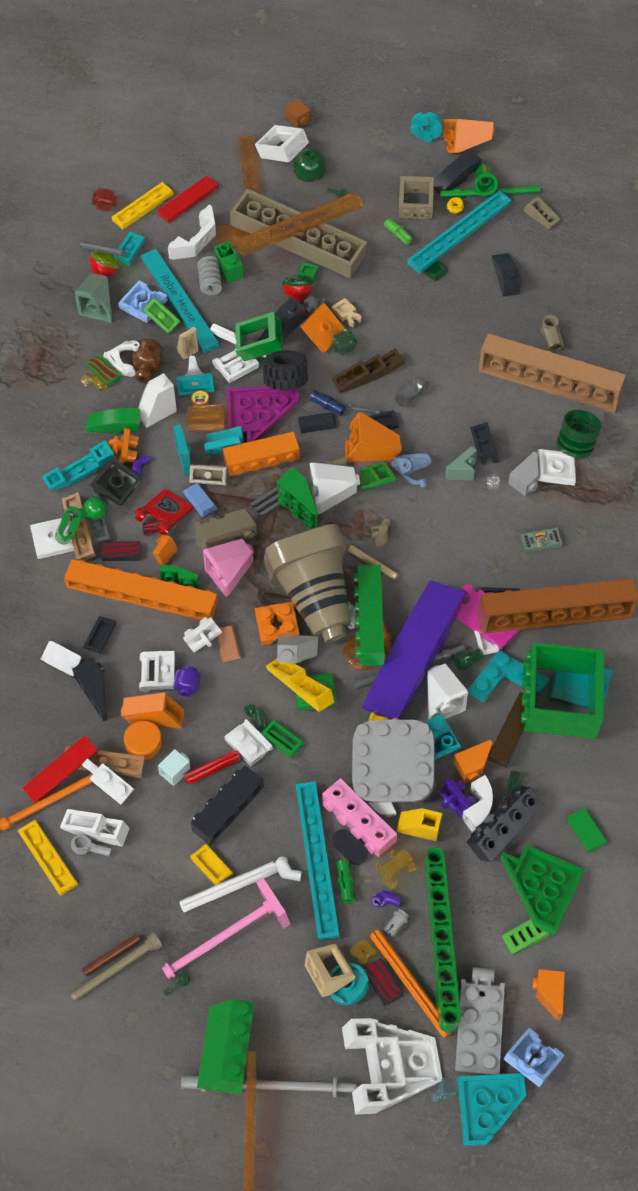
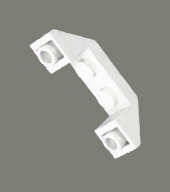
[168,205,216,260]

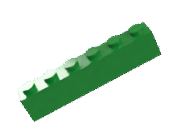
[354,565,384,666]

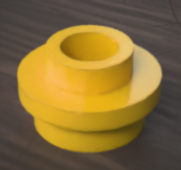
[447,197,464,213]

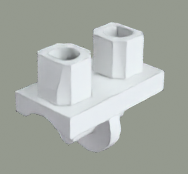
[183,617,222,653]

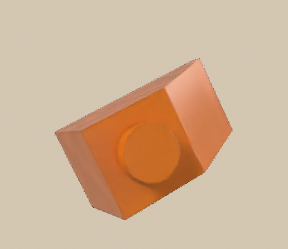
[453,740,492,783]
[532,969,565,1021]

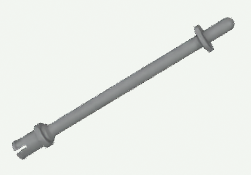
[181,1075,358,1098]

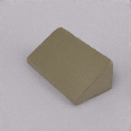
[189,464,227,485]

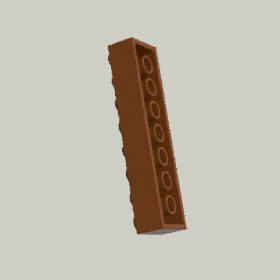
[477,578,638,634]

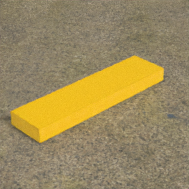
[112,182,174,230]
[18,820,78,896]

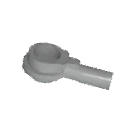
[71,834,112,857]

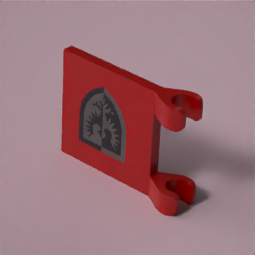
[134,489,194,535]

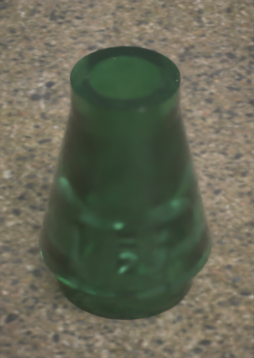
[453,648,484,671]

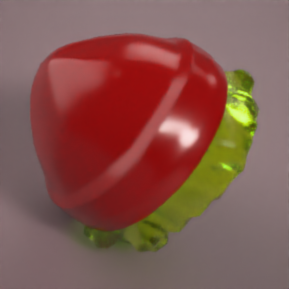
[89,249,120,277]

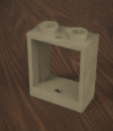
[399,176,434,219]

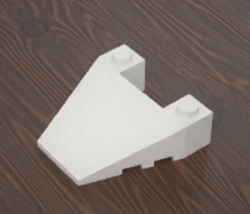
[342,1018,443,1115]

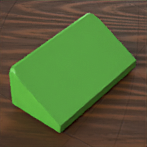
[143,297,181,334]

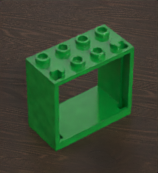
[521,642,604,739]

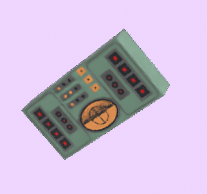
[520,528,562,553]

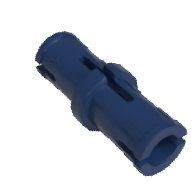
[309,390,346,416]

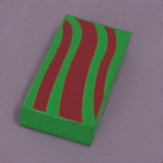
[86,353,122,387]

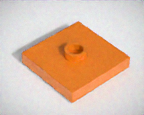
[300,303,346,353]

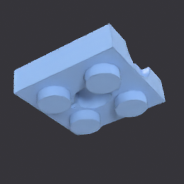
[119,280,168,323]
[504,1028,565,1087]

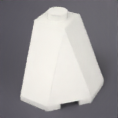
[138,374,177,428]
[310,463,360,514]
[427,664,468,720]

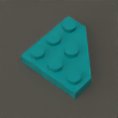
[457,1073,526,1147]

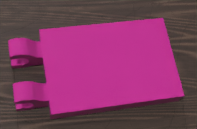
[456,583,521,651]

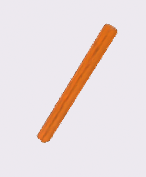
[370,929,451,1038]

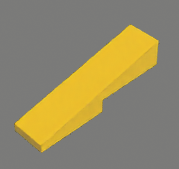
[266,659,334,712]

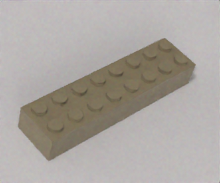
[230,189,367,278]

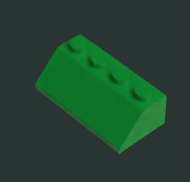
[197,999,254,1095]

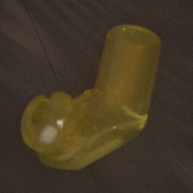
[80,373,107,391]

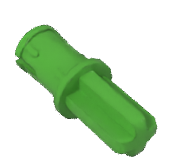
[384,218,413,245]

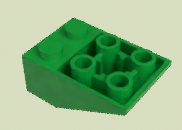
[277,467,319,530]

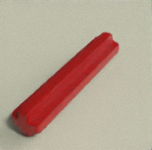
[184,750,240,785]

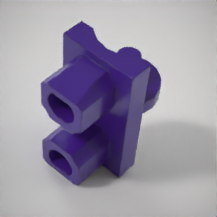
[440,778,477,819]

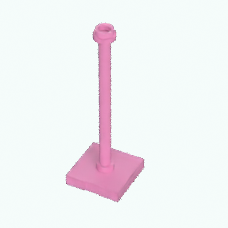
[162,878,291,979]

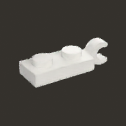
[82,759,135,805]

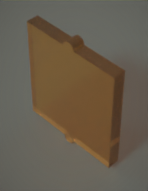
[216,224,249,248]

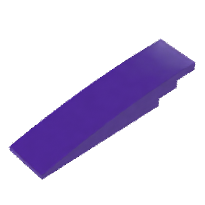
[362,580,466,720]

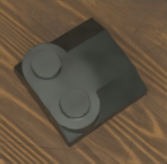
[90,457,142,506]

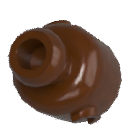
[132,338,163,383]

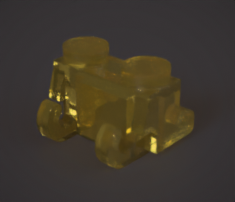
[375,849,417,890]

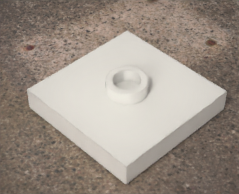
[537,449,576,486]
[30,518,74,559]

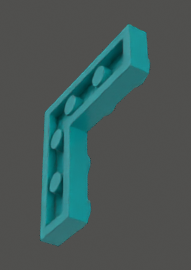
[468,650,549,703]

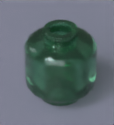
[330,329,358,355]

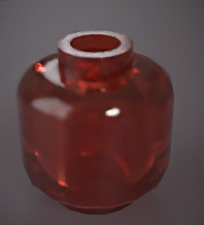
[92,188,117,211]

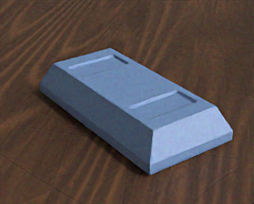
[183,483,218,518]

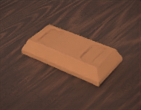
[216,625,241,663]

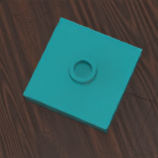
[173,424,191,476]

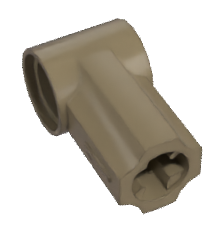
[540,315,564,352]

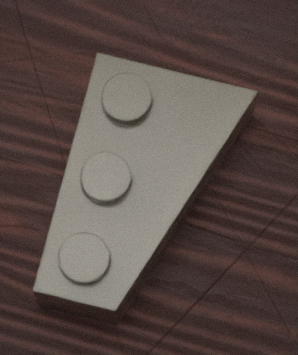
[194,509,257,552]

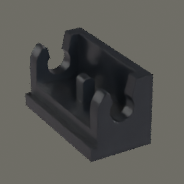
[470,422,499,465]

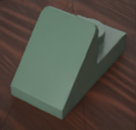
[445,446,477,480]

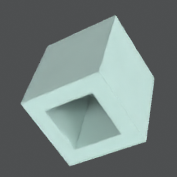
[158,749,191,786]

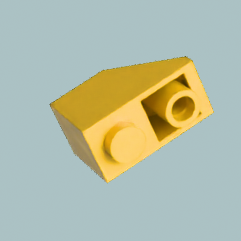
[396,808,442,841]

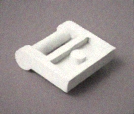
[212,350,259,383]
[139,651,175,692]

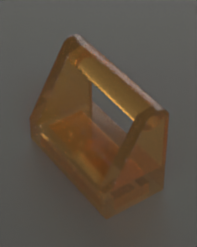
[188,405,225,432]

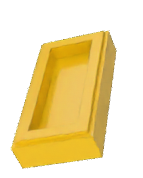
[190,844,233,886]

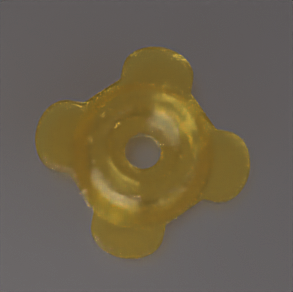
[350,939,376,964]

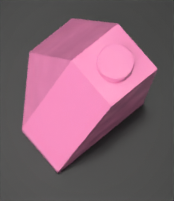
[203,539,254,597]

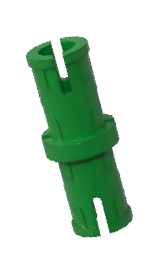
[337,859,356,903]

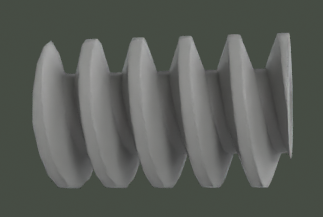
[197,256,222,296]

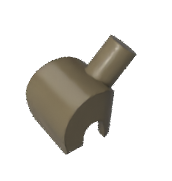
[371,519,391,546]

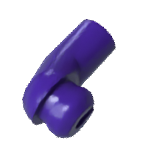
[131,454,151,476]

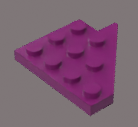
[226,386,299,442]

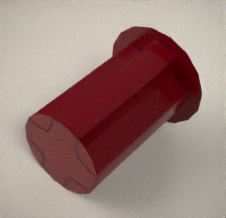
[142,521,161,535]

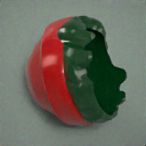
[282,275,314,303]

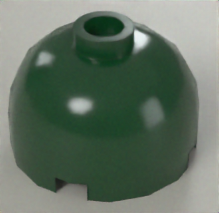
[293,149,326,182]

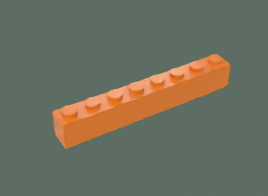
[64,559,218,620]

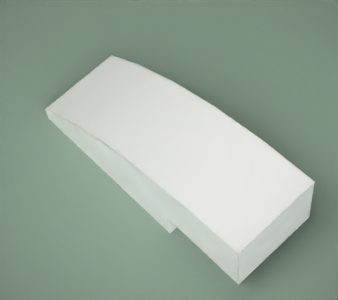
[60,809,130,846]

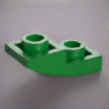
[159,565,199,588]

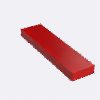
[157,176,218,223]
[22,736,99,803]

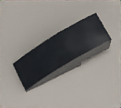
[433,149,481,194]

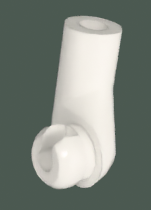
[346,601,359,629]
[275,856,302,881]

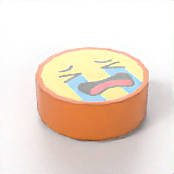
[191,390,209,408]

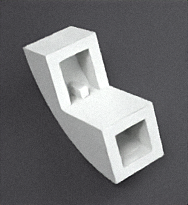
[462,775,493,832]

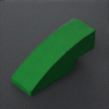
[85,408,141,435]

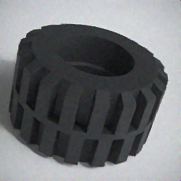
[262,350,308,390]

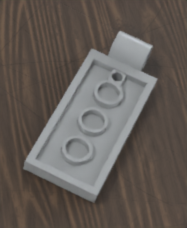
[455,967,505,1075]

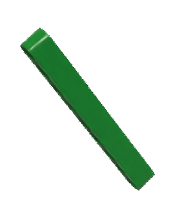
[424,847,461,1033]

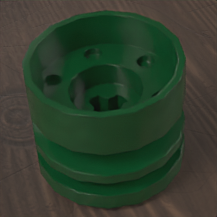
[556,410,602,458]

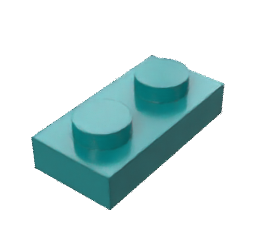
[114,232,145,265]

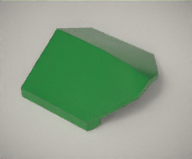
[359,461,396,489]

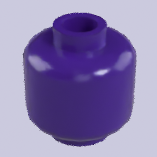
[173,666,201,697]

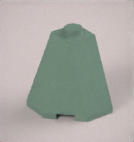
[75,273,113,323]

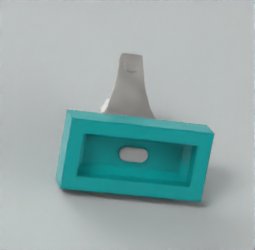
[176,356,214,396]

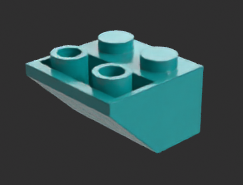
[423,714,461,760]

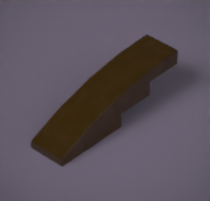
[331,348,405,393]

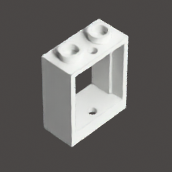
[255,125,309,162]

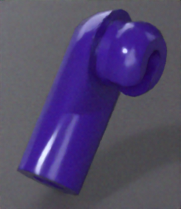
[371,890,402,908]

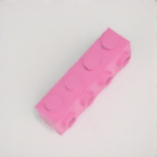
[322,778,397,857]

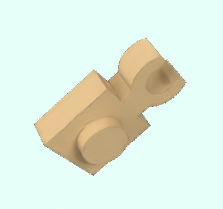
[332,298,361,327]

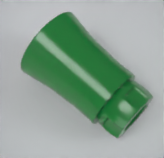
[474,164,498,196]

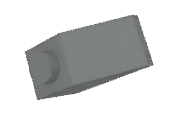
[508,452,539,496]
[277,635,318,663]

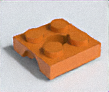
[255,602,299,646]

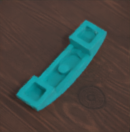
[41,440,114,491]

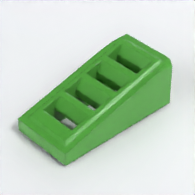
[502,919,550,955]

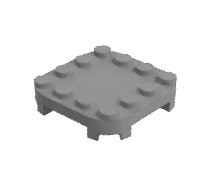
[352,720,435,803]

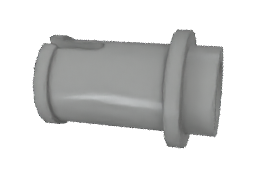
[383,909,409,937]

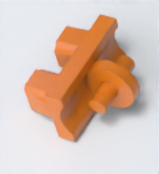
[108,428,139,464]

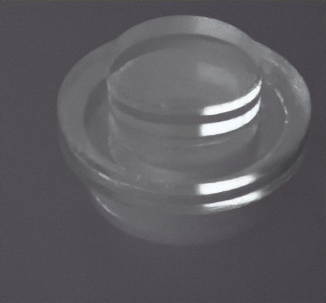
[487,473,500,491]

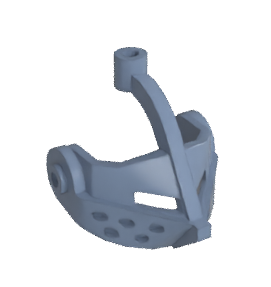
[391,453,432,488]

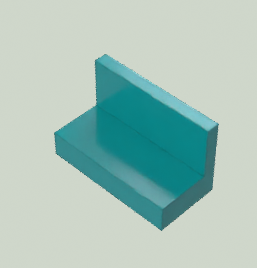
[204,426,244,455]

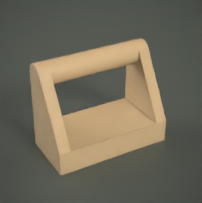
[304,944,356,997]

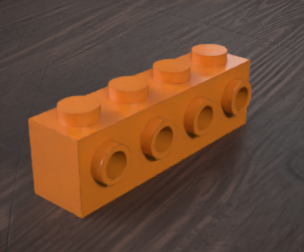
[223,432,300,476]

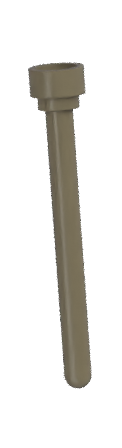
[71,932,163,1000]

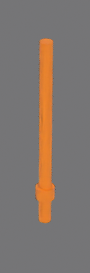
[0,774,93,831]

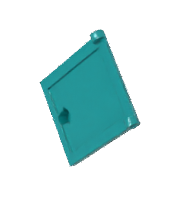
[549,668,613,709]

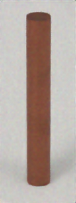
[82,934,140,976]

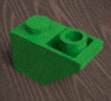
[213,241,244,284]

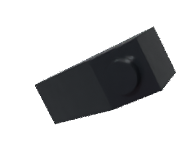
[492,253,521,297]
[258,297,309,341]
[72,657,107,721]

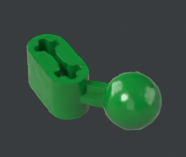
[55,497,107,545]

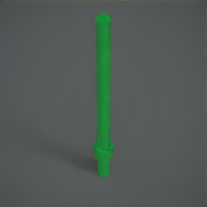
[440,186,540,198]

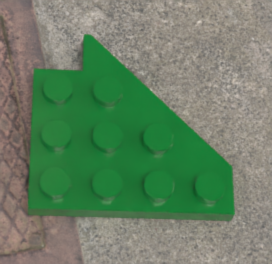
[500,844,584,935]

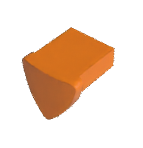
[152,535,178,565]

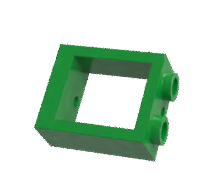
[234,312,283,362]

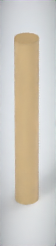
[348,545,398,580]

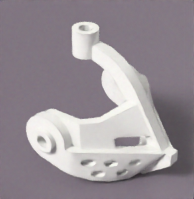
[103,340,140,377]

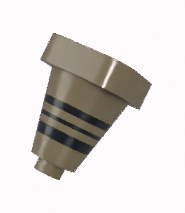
[263,524,350,643]

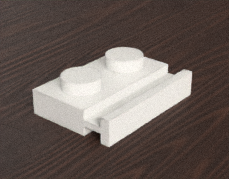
[224,719,273,767]

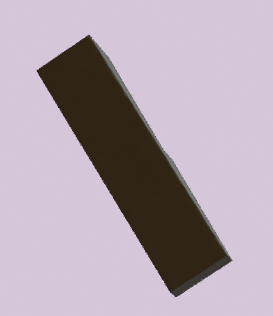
[488,692,538,768]

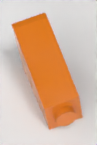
[121,692,185,728]

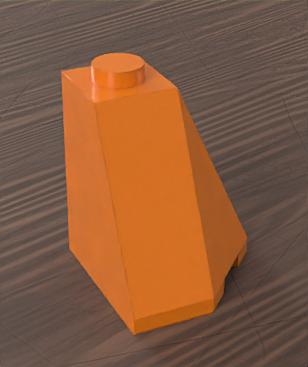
[443,119,494,153]
[345,412,402,463]

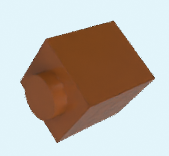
[285,99,310,128]

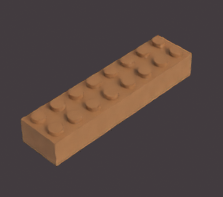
[479,334,626,413]

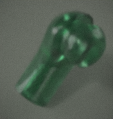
[244,704,267,730]

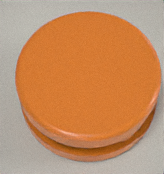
[124,721,162,760]

